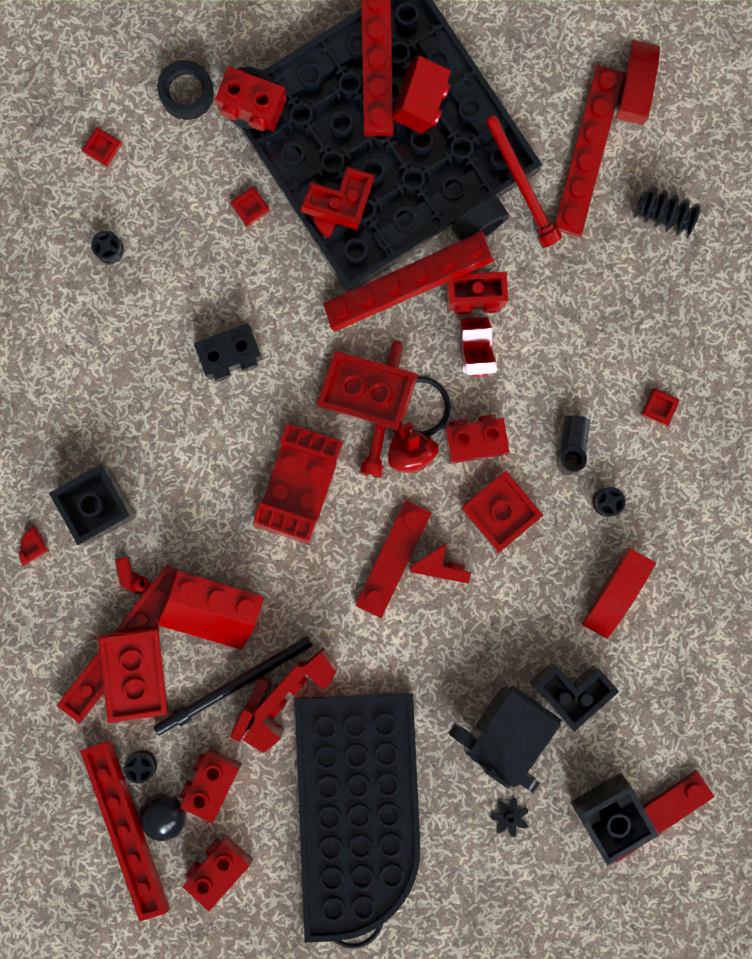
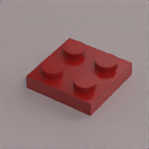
[461,471,544,553]

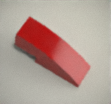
[615,40,660,125]
[582,548,656,639]

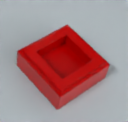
[81,127,122,167]
[230,186,270,227]
[641,388,680,427]

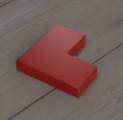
[301,166,375,230]
[230,676,272,742]

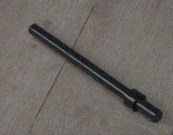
[154,636,313,736]

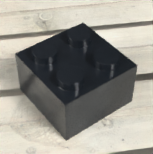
[49,464,137,546]

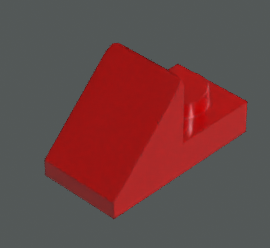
[410,543,471,584]

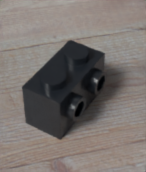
[193,323,263,382]

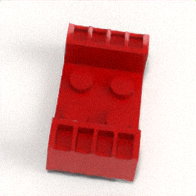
[253,422,345,545]
[243,648,338,753]

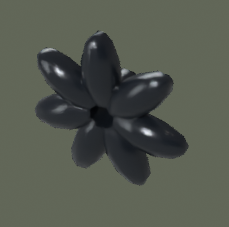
[490,798,528,837]

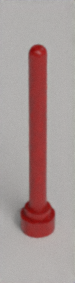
[486,115,563,248]
[359,341,403,478]

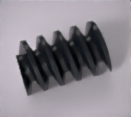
[633,185,701,239]

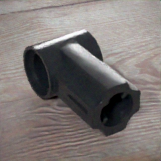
[557,415,590,476]

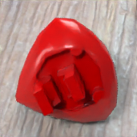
[388,422,439,473]

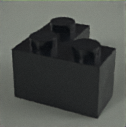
[530,663,619,732]

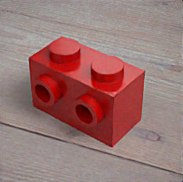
[391,56,451,134]
[215,66,287,132]
[446,272,508,315]
[444,414,510,464]
[179,748,242,824]
[183,835,253,912]

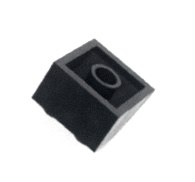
[570,773,660,866]

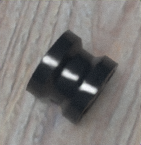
[91,231,124,264]
[592,487,626,517]
[124,750,157,784]

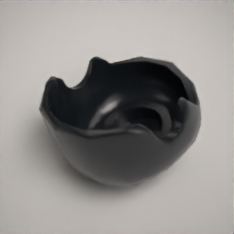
[140,793,186,841]

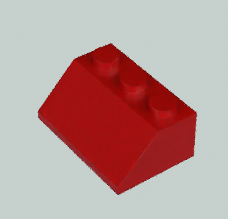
[157,568,264,650]

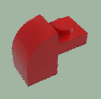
[460,317,496,377]

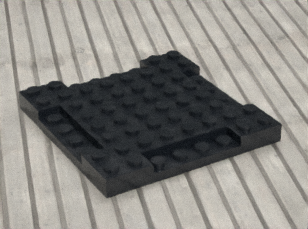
[237,0,543,292]

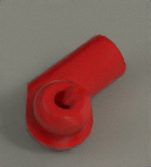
[115,557,149,594]

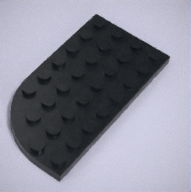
[295,693,420,943]

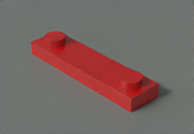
[355,500,431,619]
[615,770,715,863]

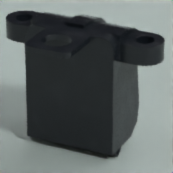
[448,685,562,793]

